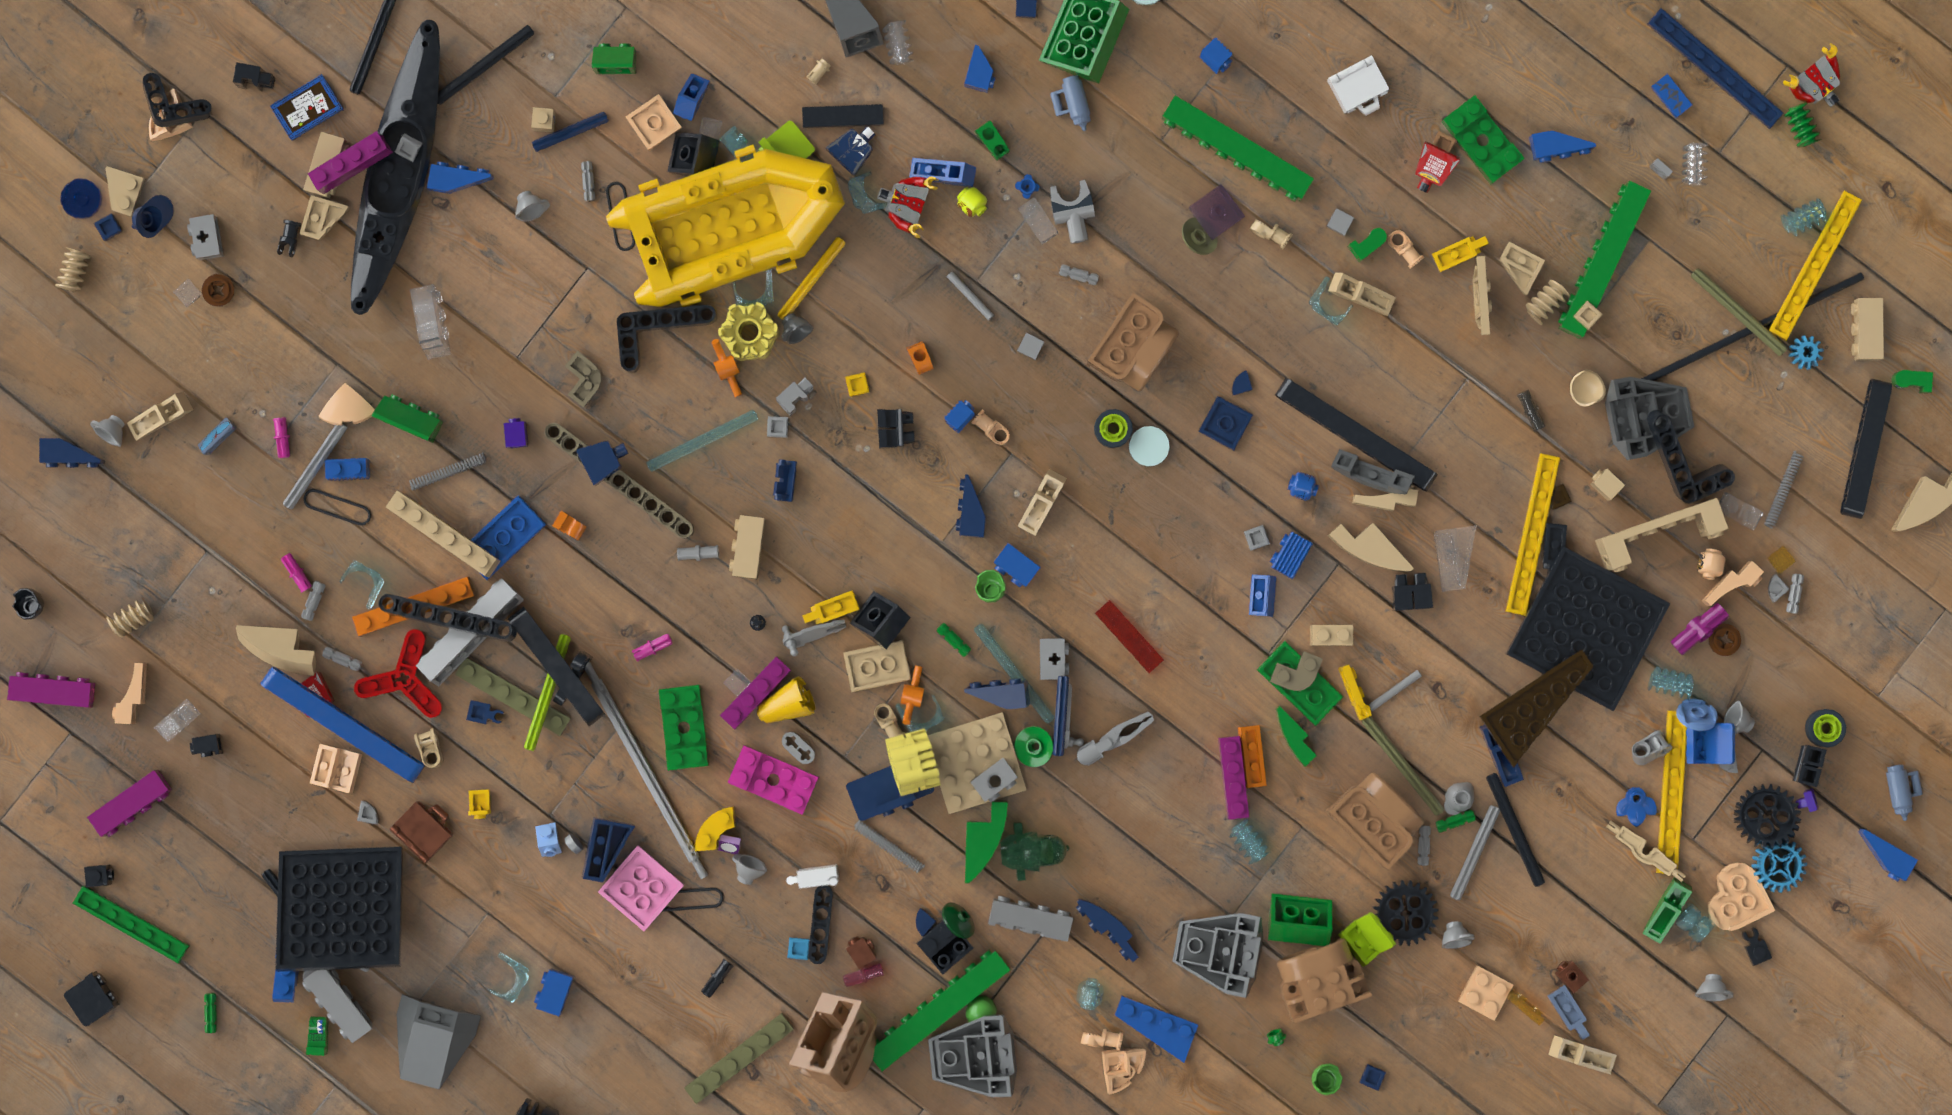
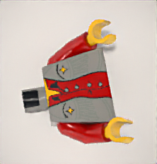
[1783,43,1840,107]
[877,176,939,238]

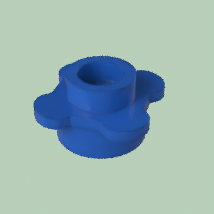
[1015,175,1039,199]

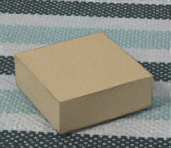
[1573,301,1603,330]

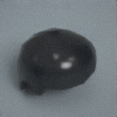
[12,588,44,620]

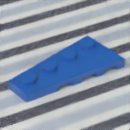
[1115,996,1198,1063]

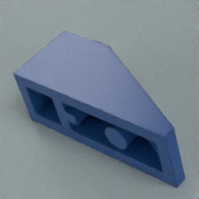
[909,158,976,187]
[1858,829,1918,882]

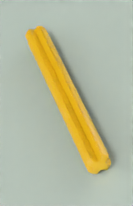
[777,237,845,320]

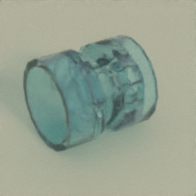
[1675,904,1715,943]

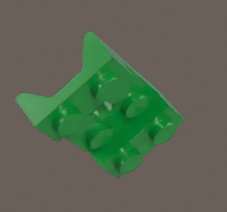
[1441,95,1525,185]
[658,685,709,771]

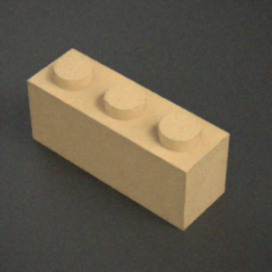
[303,132,349,199]
[1851,298,1884,361]
[729,515,765,579]

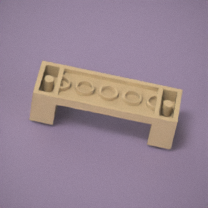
[1595,498,1728,573]

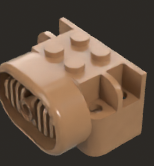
[1086,293,1179,392]
[1325,772,1424,870]
[1277,938,1372,1023]
[789,992,877,1092]

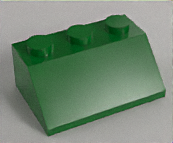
[372,394,443,443]
[1268,894,1332,946]

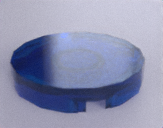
[60,178,102,219]

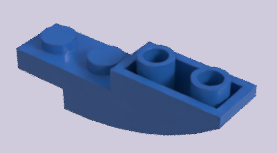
[272,955,299,1003]

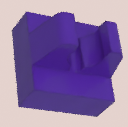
[1796,788,1819,812]

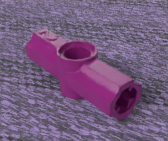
[1670,603,1730,655]

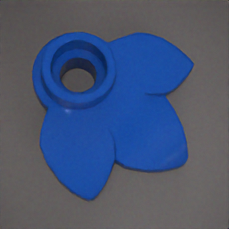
[1616,787,1657,827]

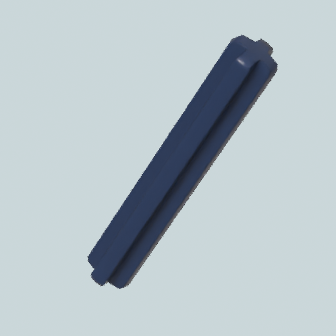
[532,112,608,152]
[1053,675,1069,756]

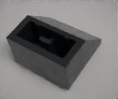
[916,920,974,975]

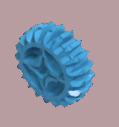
[1751,841,1807,893]

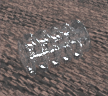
[882,20,914,65]
[1682,143,1708,186]

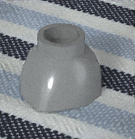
[515,191,550,222]
[90,415,125,447]
[1724,701,1755,735]
[1444,782,1474,815]
[732,854,767,885]
[1442,921,1474,949]
[1695,974,1733,1002]

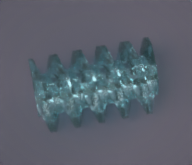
[1780,198,1827,237]
[1648,667,1693,700]
[1229,818,1270,865]

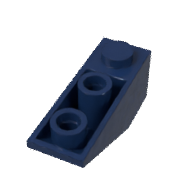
[39,438,105,468]
[956,474,986,538]
[964,678,1030,709]

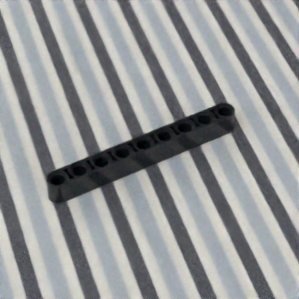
[1275,378,1438,492]

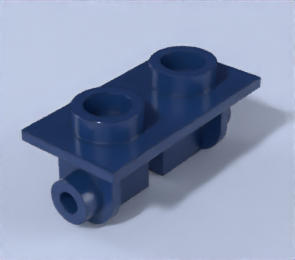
[772,459,797,502]

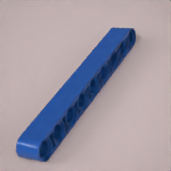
[260,666,425,783]

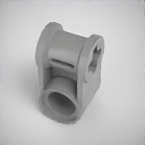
[1632,730,1672,765]

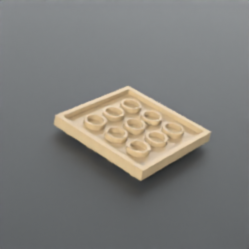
[927,712,1026,814]

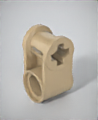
[414,728,443,768]

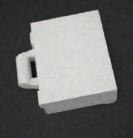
[1327,56,1389,116]
[787,864,839,888]

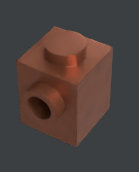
[846,936,876,969]
[1555,960,1589,993]

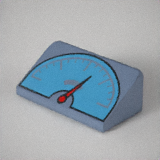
[198,418,237,455]

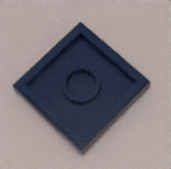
[1198,396,1253,451]

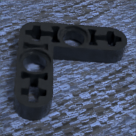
[142,73,212,127]
[553,651,593,706]

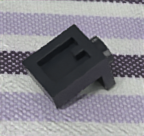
[84,864,114,887]

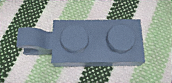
[1547,985,1590,1040]

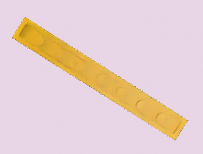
[1769,190,1862,341]
[1505,453,1560,616]
[1656,711,1687,875]

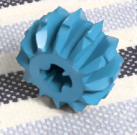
[1788,335,1824,370]

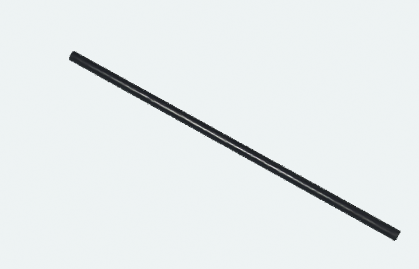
[1606,272,1864,397]

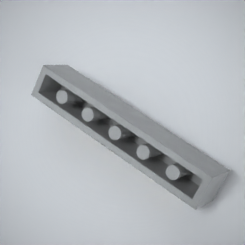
[416,578,524,687]

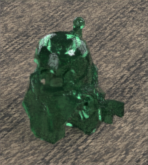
[1000,822,1070,881]

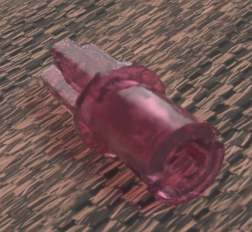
[843,963,884,987]

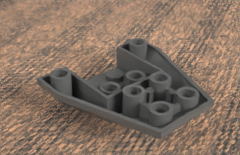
[397,994,481,1089]

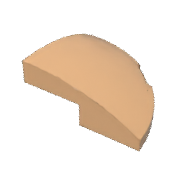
[149,88,193,141]
[319,383,375,426]
[1102,1048,1146,1095]

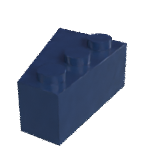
[582,817,635,883]

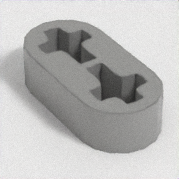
[782,732,815,764]

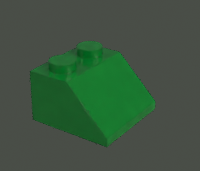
[592,43,636,74]

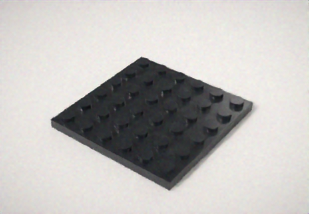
[1506,546,1670,711]
[275,846,403,972]

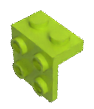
[758,121,815,159]
[1338,912,1396,967]

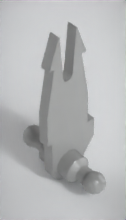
[782,620,846,656]
[1051,684,1084,749]

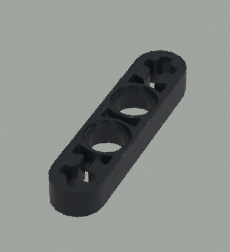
[808,885,833,964]

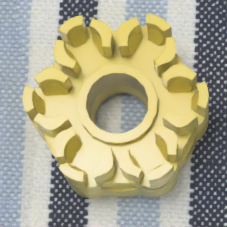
[718,302,779,361]
[885,728,940,796]

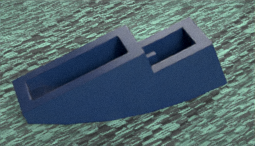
[1479,725,1524,787]

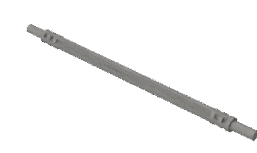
[585,662,708,879]

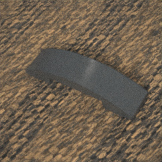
[1331,449,1415,494]

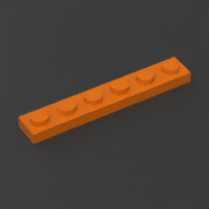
[352,577,475,636]

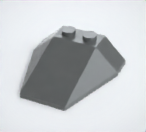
[1605,377,1694,460]
[1172,913,1263,998]
[928,1015,1017,1097]

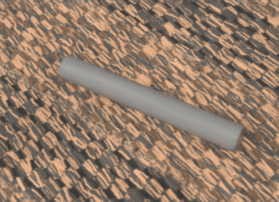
[947,271,994,321]
[1368,670,1422,712]

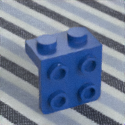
[1686,723,1735,764]

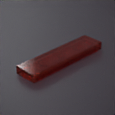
[1094,600,1164,673]

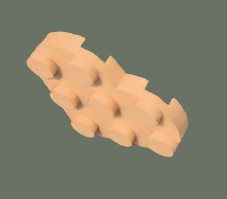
[1708,862,1775,931]

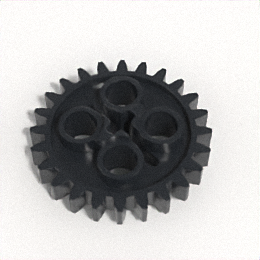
[1733,784,1801,850]
[1372,880,1439,946]

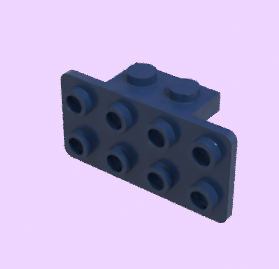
[846,766,934,821]

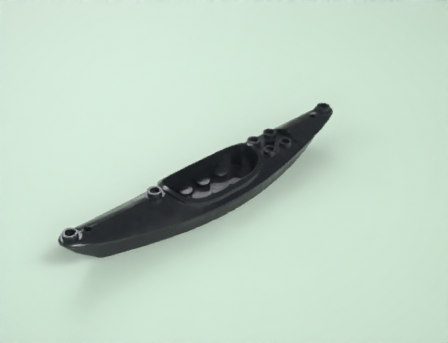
[351,20,440,315]

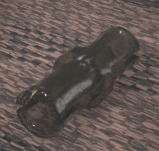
[1517,390,1546,432]

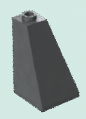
[825,0,884,58]

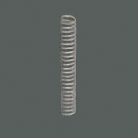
[1764,451,1804,529]
[409,452,486,491]
[854,820,925,873]

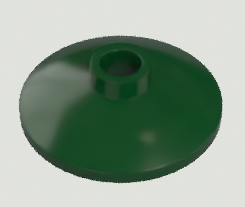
[942,902,975,939]

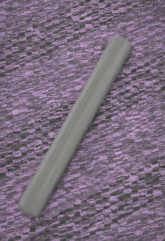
[283,424,347,510]
[1450,805,1500,900]

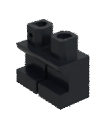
[233,62,276,92]
[877,409,915,449]
[1392,573,1434,611]
[1792,745,1827,787]

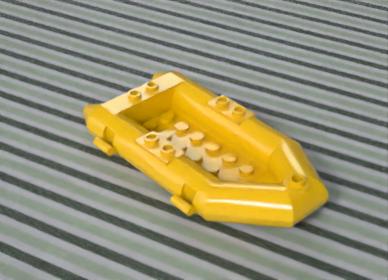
[606,145,845,307]

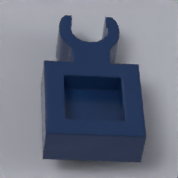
[466,700,504,724]

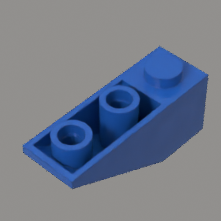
[1529,130,1596,163]
[427,162,494,194]

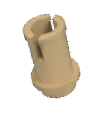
[806,58,831,85]

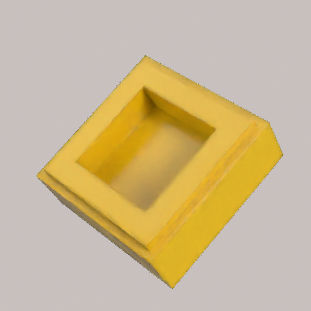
[845,372,869,397]

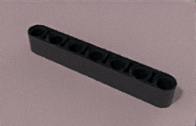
[1840,378,1892,519]
[378,594,517,642]
[507,607,605,727]

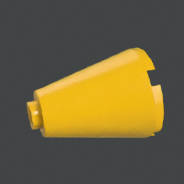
[757,676,816,723]

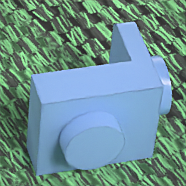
[535,822,562,857]

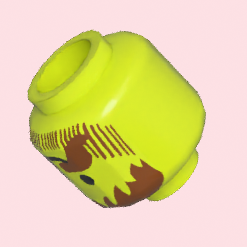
[957,187,987,217]

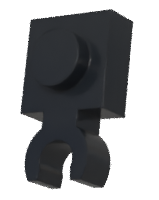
[1742,927,1772,966]

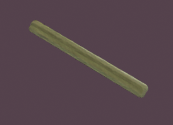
[1691,268,1787,356]
[1362,716,1444,816]

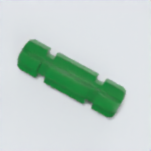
[936,623,971,657]
[1436,810,1476,833]
[204,993,217,1034]

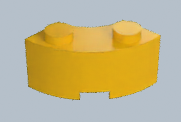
[695,806,736,851]

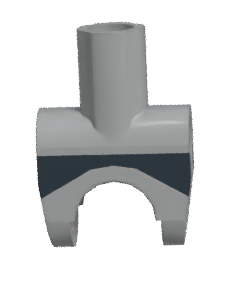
[1050,180,1095,244]

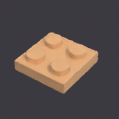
[626,94,682,151]
[1458,965,1513,1021]

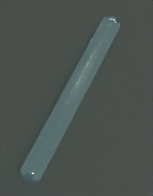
[646,410,758,471]
[974,624,1055,724]

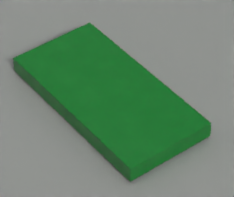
[1257,641,1343,726]

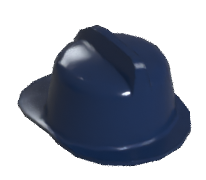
[131,195,174,238]

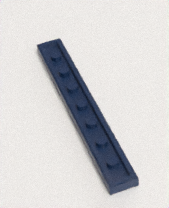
[1647,8,1784,129]

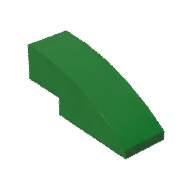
[1275,706,1317,767]
[1642,877,1692,944]

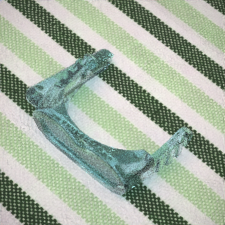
[848,172,888,214]
[733,269,773,306]
[1309,277,1353,325]
[339,561,384,609]
[895,695,944,732]
[489,952,529,1002]

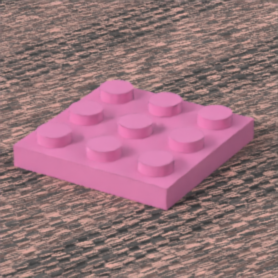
[598,845,684,932]

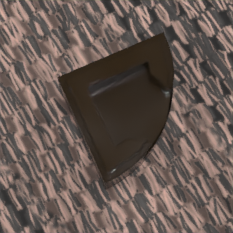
[1551,484,1572,511]

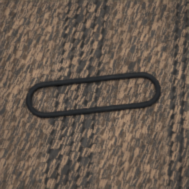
[606,182,635,251]
[303,489,371,526]
[662,887,723,912]

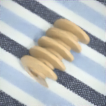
[55,247,91,292]
[1525,280,1570,325]
[106,597,154,638]

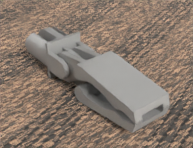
[1077,711,1154,765]

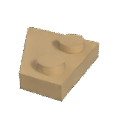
[106,166,145,217]
[300,195,349,240]
[1499,242,1545,295]

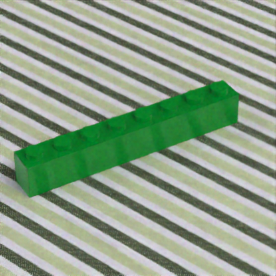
[1162,95,1314,202]
[1558,180,1651,339]
[873,949,1010,1072]

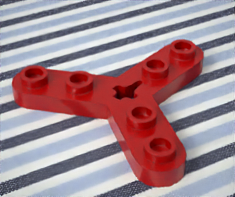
[354,629,443,718]

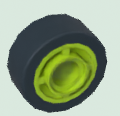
[1094,409,1133,448]
[1805,709,1847,748]

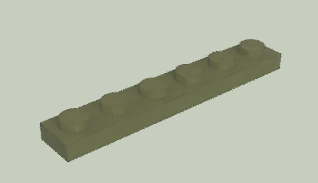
[455,658,571,736]
[684,1013,794,1104]

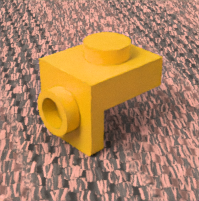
[468,789,491,819]

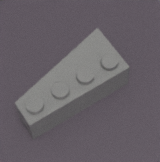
[988,896,1073,942]
[302,970,372,1043]

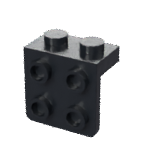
[64,971,120,1026]

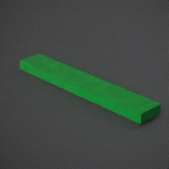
[72,885,190,964]

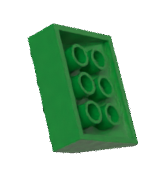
[1039,0,1130,84]

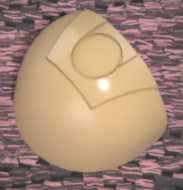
[1570,370,1606,406]

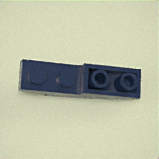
[1076,898,1139,962]

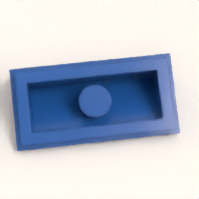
[1249,574,1276,617]

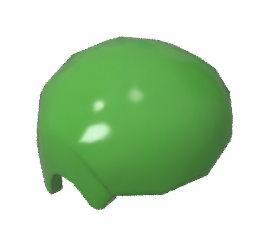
[975,570,1006,603]
[966,995,997,1022]
[1311,1063,1343,1095]

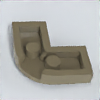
[565,351,601,408]
[1270,651,1323,691]

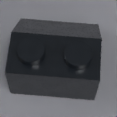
[667,133,720,176]
[850,591,911,650]

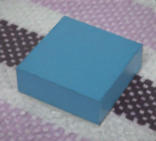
[787,937,810,960]

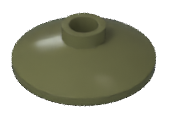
[1182,218,1218,255]

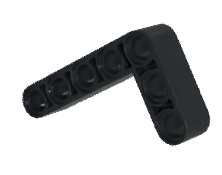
[617,305,717,373]
[1647,410,1735,504]

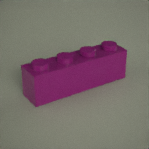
[307,131,393,194]
[720,656,792,730]
[7,672,96,708]
[1218,736,1249,820]
[87,770,172,838]

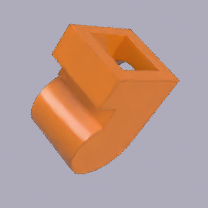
[906,341,934,375]
[552,511,587,541]

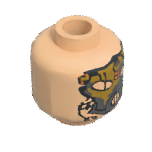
[1697,549,1726,580]

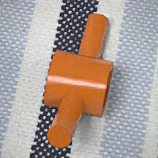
[711,339,742,397]
[900,666,924,725]

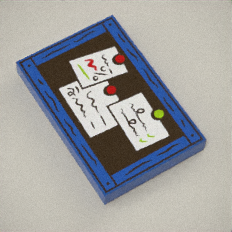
[270,74,344,141]

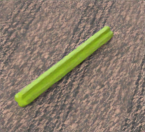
[524,634,571,751]

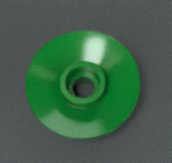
[1014,726,1054,767]

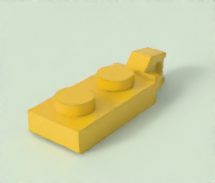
[1431,236,1488,273]
[802,590,860,624]
[1338,665,1372,720]

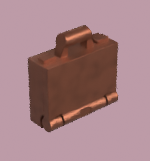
[389,801,453,863]

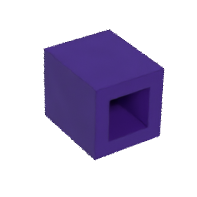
[504,418,528,449]

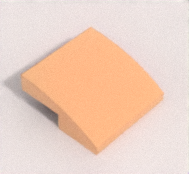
[310,744,363,794]

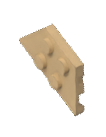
[1473,256,1492,335]

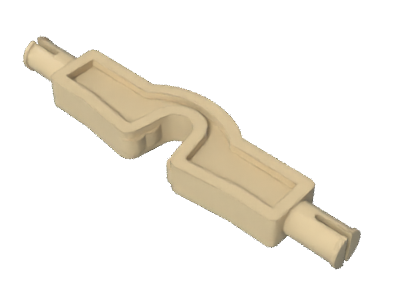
[1606,820,1686,882]

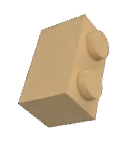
[1310,625,1353,646]

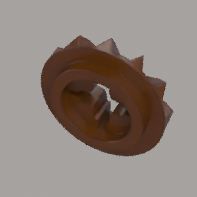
[202,274,234,306]
[1709,624,1741,656]

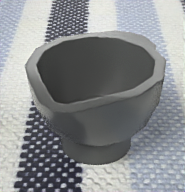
[781,313,813,344]

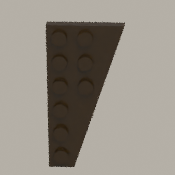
[1479,650,1593,768]

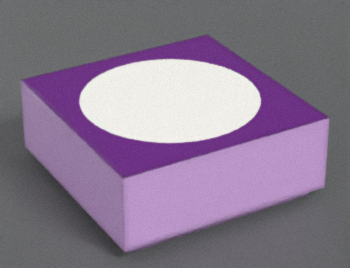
[718,834,741,854]

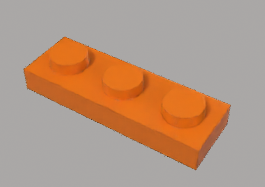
[1238,725,1267,788]

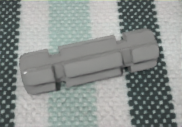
[581,161,595,201]
[1059,264,1099,285]
[1786,574,1804,614]
[301,581,325,621]
[322,647,362,671]
[1417,825,1431,866]

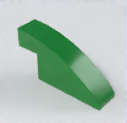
[965,801,1008,883]

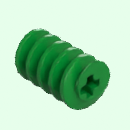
[1784,102,1822,148]

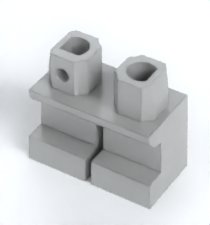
[776,378,814,417]

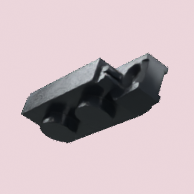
[1542,523,1567,574]

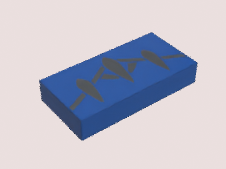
[1651,73,1692,119]

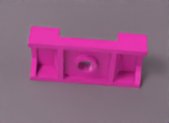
[728,745,819,815]

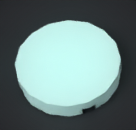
[1129,426,1169,467]

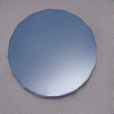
[1676,699,1718,731]

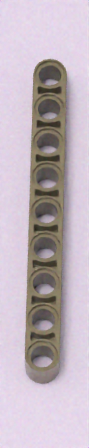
[544,423,694,539]

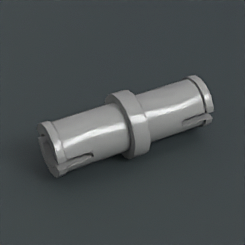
[677,545,719,561]

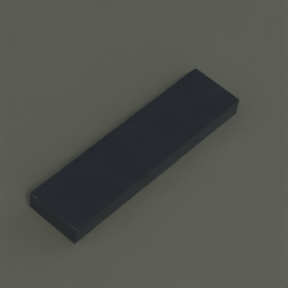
[802,104,884,128]

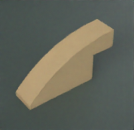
[1891,473,1952,532]
[1327,523,1414,572]
[236,625,316,676]

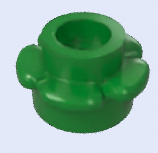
[1267,1028,1286,1046]

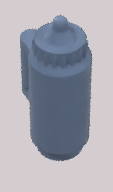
[1050,75,1091,131]
[1886,764,1923,821]

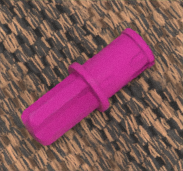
[273,417,290,458]
[281,553,312,593]
[632,634,672,662]

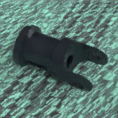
[277,220,302,257]

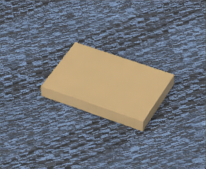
[843,640,911,692]

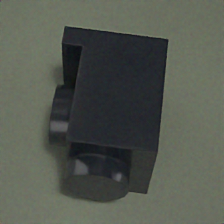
[190,734,223,757]

